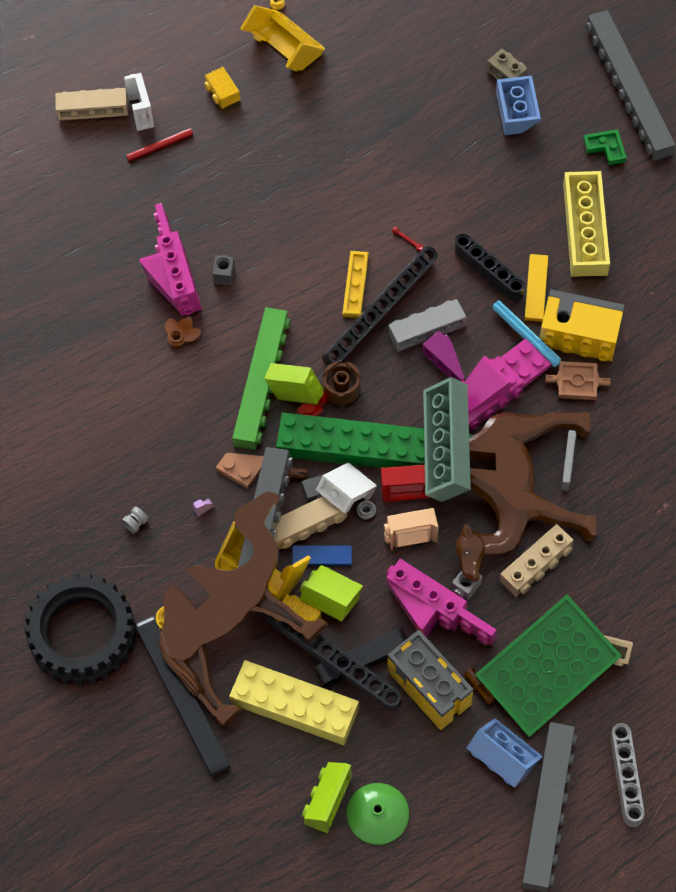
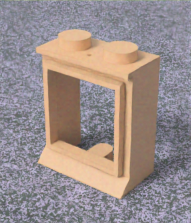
[384,508,438,550]

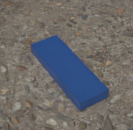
[292,546,352,566]

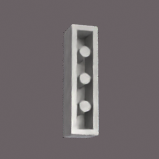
[389,299,466,352]

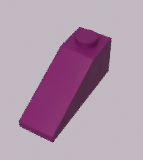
[422,331,465,381]

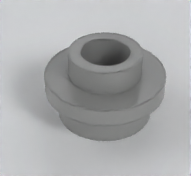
[357,500,376,519]

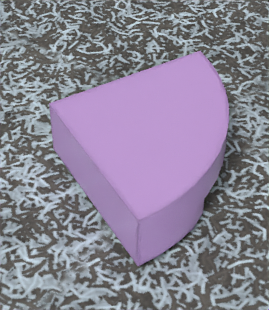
[193,499,214,517]

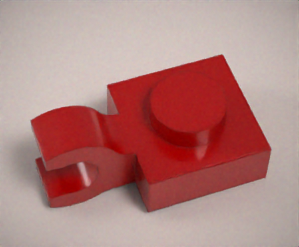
[297,391,328,417]

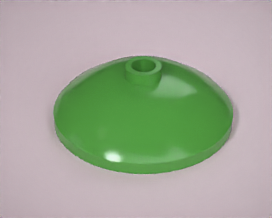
[347,783,409,845]

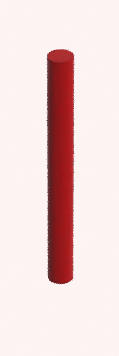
[126,128,193,161]

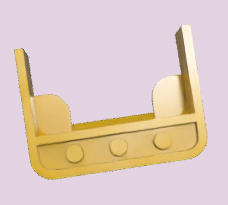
[240,5,325,72]
[215,521,311,601]

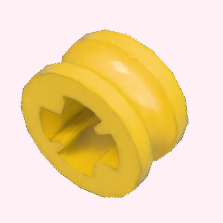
[270,0,285,10]

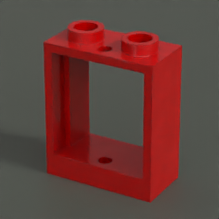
[381,465,429,502]

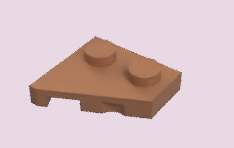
[216,453,264,489]

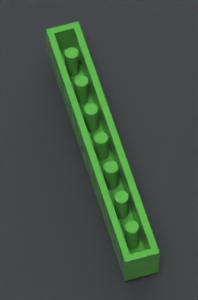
[232,307,290,450]

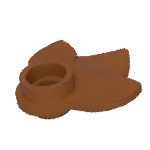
[165,316,201,347]

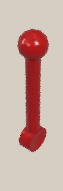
[392,227,423,252]

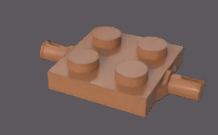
[545,361,610,400]

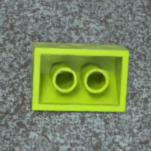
[302,762,352,834]

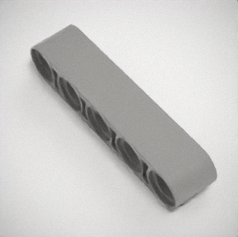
[610,723,644,827]

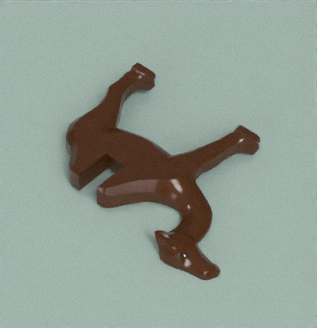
[455,411,597,582]
[159,491,328,726]

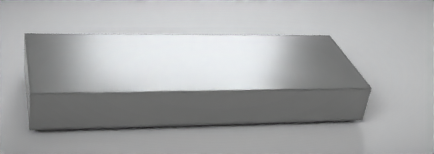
[561,430,576,491]

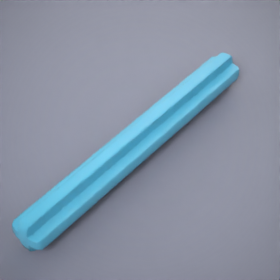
[493,301,561,367]

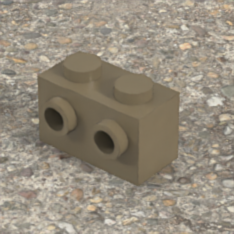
[487,49,527,80]

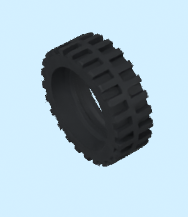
[24,573,136,686]

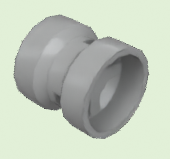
[121,506,149,534]

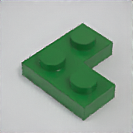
[583,129,627,165]

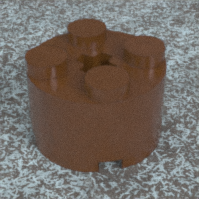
[323,362,361,407]

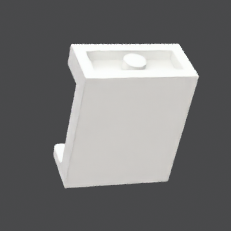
[124,73,154,131]
[316,463,377,514]

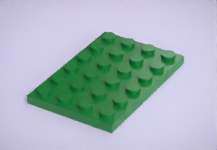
[475,594,622,737]

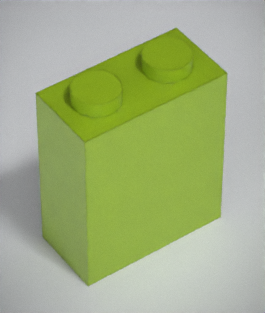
[264,363,324,405]
[300,565,363,621]

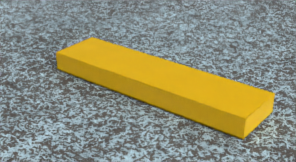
[342,251,369,318]
[525,254,548,322]

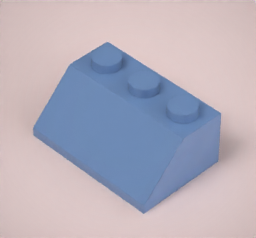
[496,76,541,135]
[467,718,543,788]

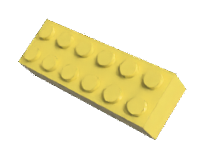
[563,171,610,277]
[229,660,359,745]

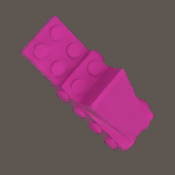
[139,203,202,316]
[461,339,551,432]
[386,559,497,647]

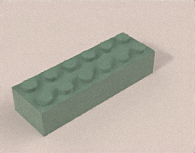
[423,377,471,502]

